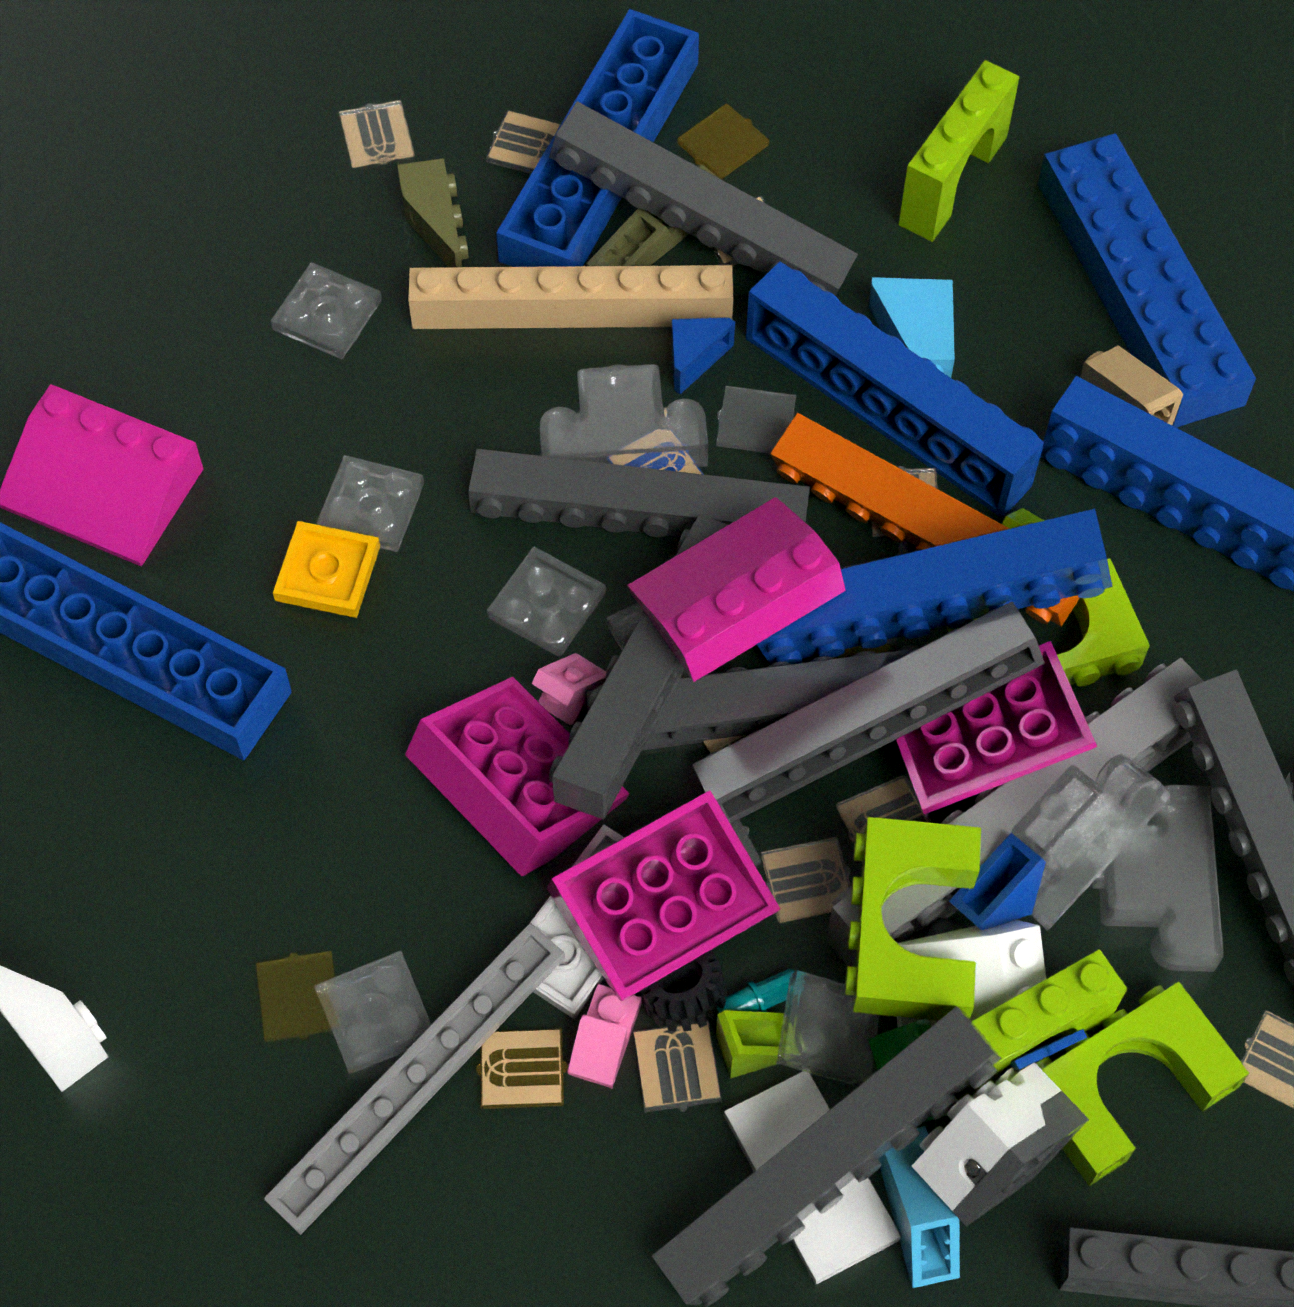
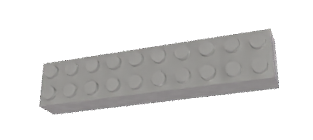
[826,657,1203,967]

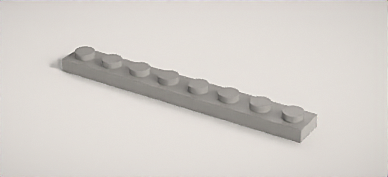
[264,922,565,1235]

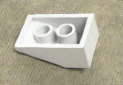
[897,920,1046,1027]
[0,966,108,1092]

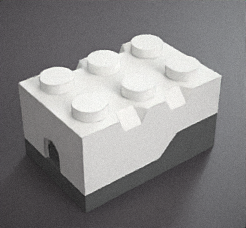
[912,1062,1089,1226]

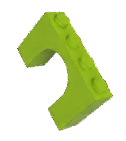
[899,60,1020,242]
[946,558,1150,687]
[845,817,981,1021]
[955,949,1127,1101]
[1036,981,1249,1186]

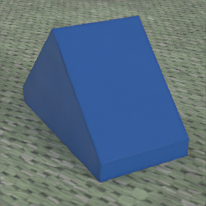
[671,317,735,394]
[949,832,1046,931]

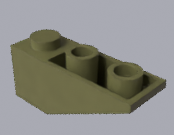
[397,158,469,267]

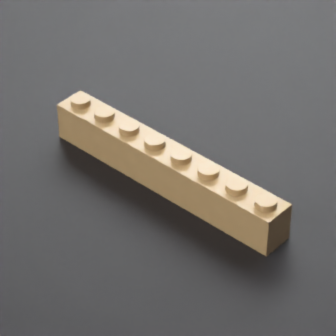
[408,265,733,329]

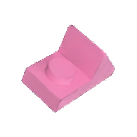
[532,653,607,725]
[568,984,642,1088]

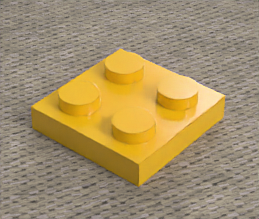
[273,521,380,618]

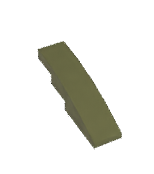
[587,164,722,266]

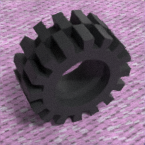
[640,950,727,1032]

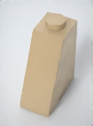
[1080,345,1183,425]

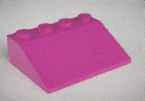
[0,384,204,567]
[627,497,846,682]
[896,641,1097,815]
[405,677,629,876]
[547,790,781,1002]

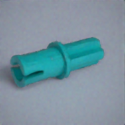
[715,969,803,1021]

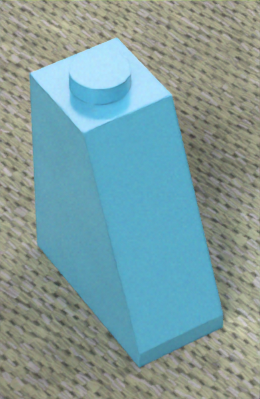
[869,277,955,378]
[880,1126,960,1288]

